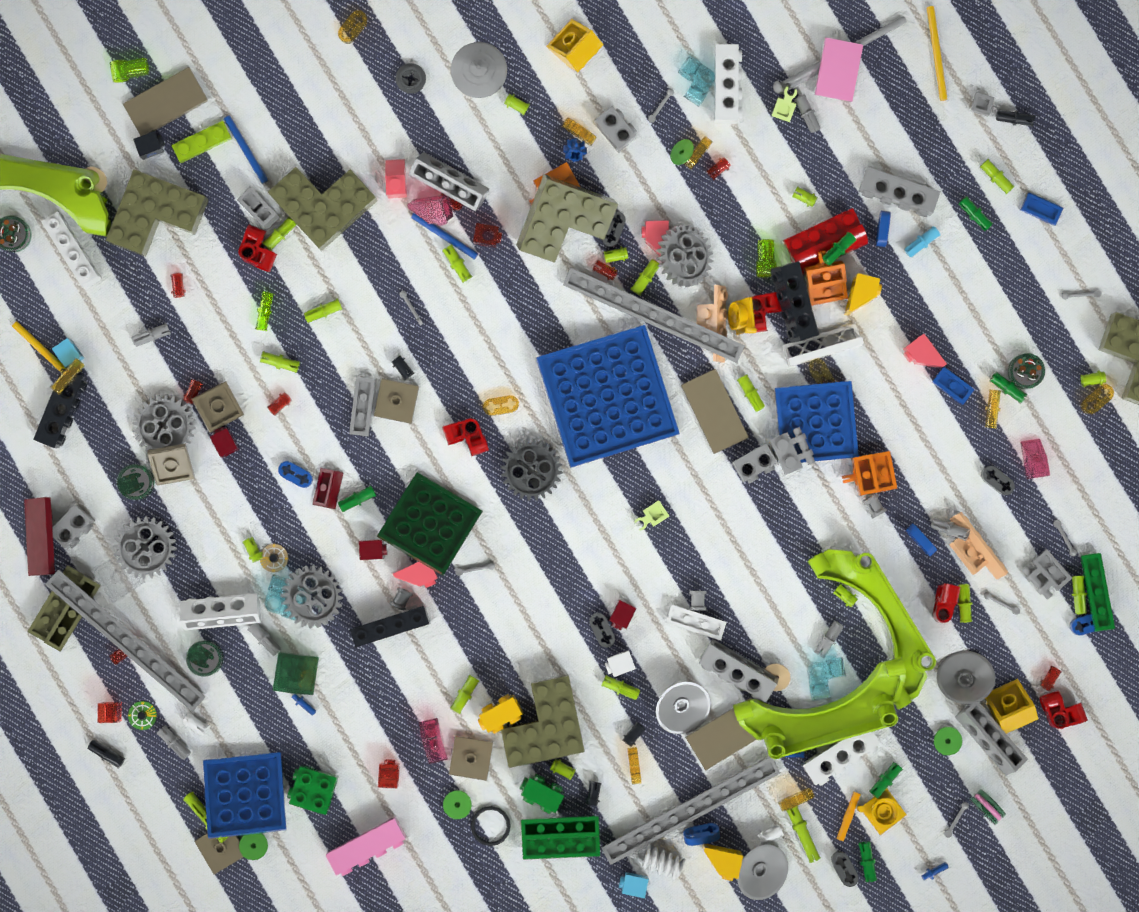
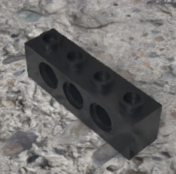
[770,261,819,343]
[33,368,88,448]
[350,605,431,648]

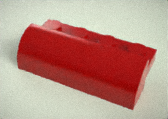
[783,208,868,274]

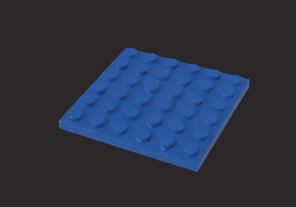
[536,325,680,468]

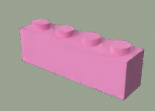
[326,817,406,876]

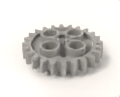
[656,224,713,287]
[132,394,196,452]
[113,516,177,579]
[280,565,343,629]

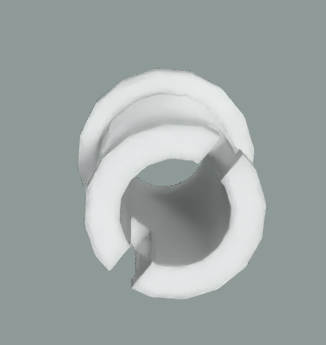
[182,713,208,735]
[758,824,784,845]

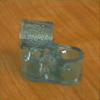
[678,56,715,107]
[265,574,302,620]
[807,657,846,701]

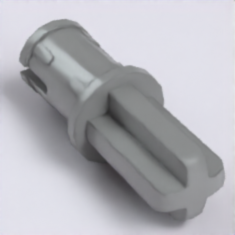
[794,95,821,133]
[132,323,171,347]
[931,518,970,541]
[814,621,843,658]
[247,623,281,656]
[157,725,191,760]

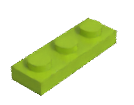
[172,121,232,163]

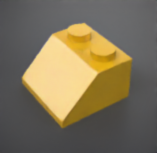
[546,19,603,72]
[844,273,882,316]
[985,679,1038,734]
[702,844,743,881]

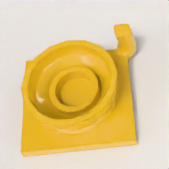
[728,297,757,335]
[857,789,907,835]

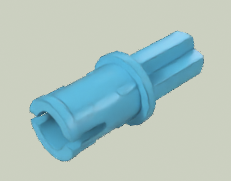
[904,226,941,257]

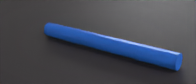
[224,115,269,184]
[411,212,479,260]

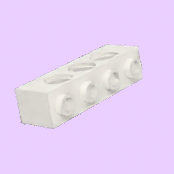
[714,44,742,124]
[41,212,102,289]
[180,593,261,631]
[801,732,880,786]

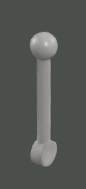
[648,89,674,123]
[1062,290,1102,300]
[399,291,423,326]
[1053,520,1077,556]
[455,562,495,576]
[984,592,1020,615]
[944,802,969,838]

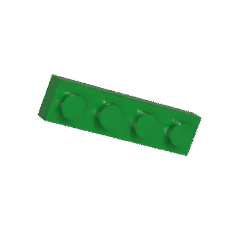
[1081,553,1115,632]

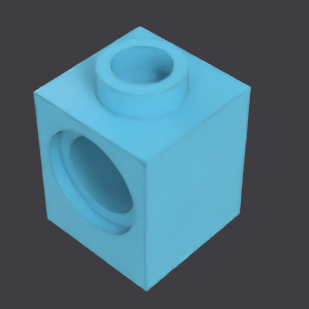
[52,338,84,369]
[619,872,649,898]

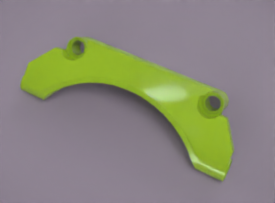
[0,154,111,237]
[808,549,936,710]
[733,657,906,759]

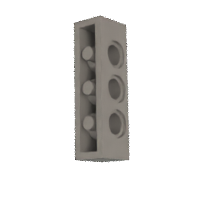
[409,152,490,211]
[858,167,941,217]
[699,639,779,703]
[955,702,1028,775]

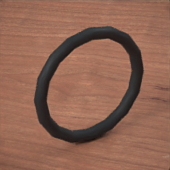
[471,806,511,846]

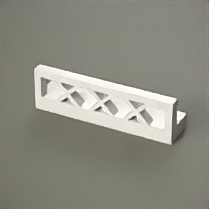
[782,323,864,367]

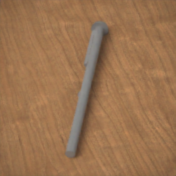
[773,16,907,94]

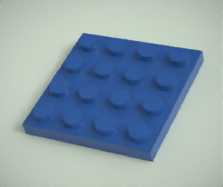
[774,381,859,463]
[203,752,287,839]

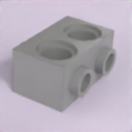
[594,106,637,153]
[237,186,280,230]
[732,443,778,484]
[53,504,95,548]

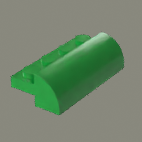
[521,816,600,860]

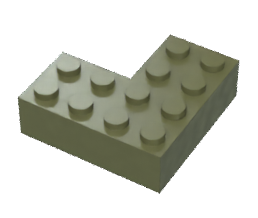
[268,167,378,252]
[106,169,208,257]
[516,174,618,263]
[1098,312,1139,405]
[501,675,585,768]

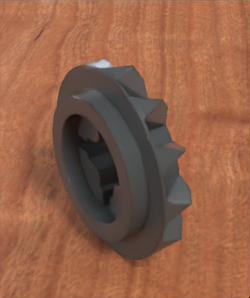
[396,63,426,94]

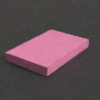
[814,38,863,102]

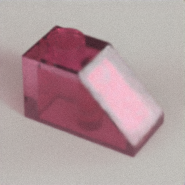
[407,195,454,226]
[1020,439,1050,479]
[419,718,448,764]

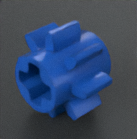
[563,138,587,162]

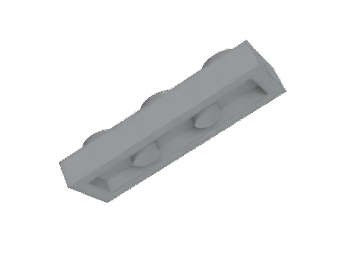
[349,377,376,437]

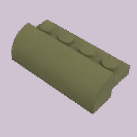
[27,565,101,652]

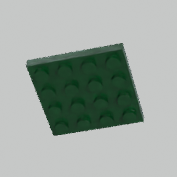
[377,472,483,576]

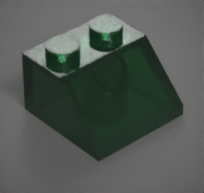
[273,651,319,695]

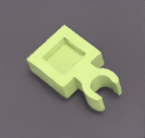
[772,86,797,122]
[634,500,669,530]

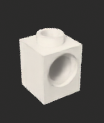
[605,650,635,677]

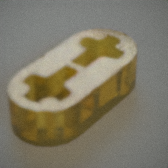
[338,10,368,44]
[562,117,597,146]
[684,136,713,170]
[808,358,835,384]
[1081,384,1114,414]
[483,395,519,416]
[627,747,642,785]
[778,787,815,812]

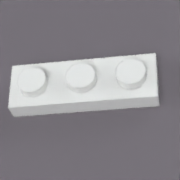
[665,604,727,640]

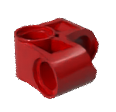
[238,224,277,272]
[749,292,782,334]
[442,418,489,457]
[932,584,961,623]
[1039,690,1088,729]

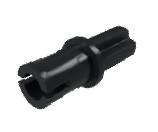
[996,110,1035,127]
[87,740,125,769]

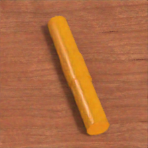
[836,791,861,841]

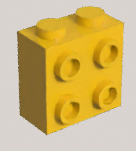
[478,694,523,734]

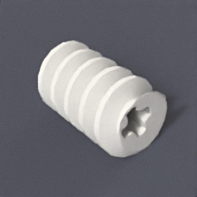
[643,844,686,881]

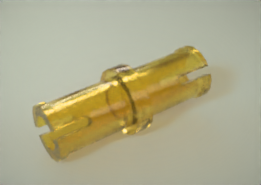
[50,358,85,395]
[985,389,1001,429]

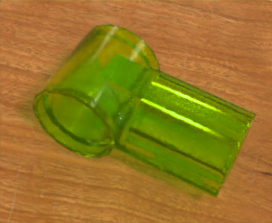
[109,58,150,83]
[756,239,777,278]

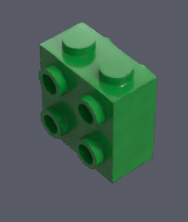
[287,765,339,815]
[519,773,564,814]

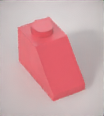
[385,159,407,199]
[641,220,669,256]
[903,334,947,368]
[393,562,438,588]

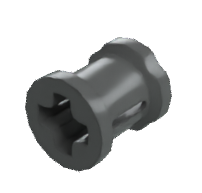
[390,587,413,611]

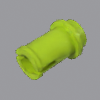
[504,94,530,115]
[792,186,818,207]
[604,246,629,264]
[1080,370,1106,387]
[242,537,263,563]
[833,584,858,607]
[550,759,576,780]

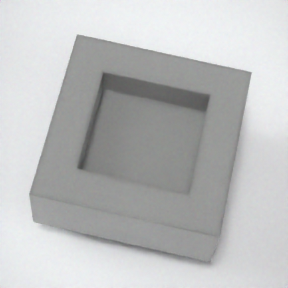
[970,92,995,117]

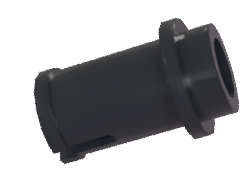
[392,355,414,380]
[622,722,646,747]
[585,781,602,806]

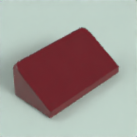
[312,468,343,509]

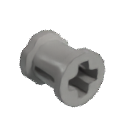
[863,494,887,519]
[689,591,707,610]

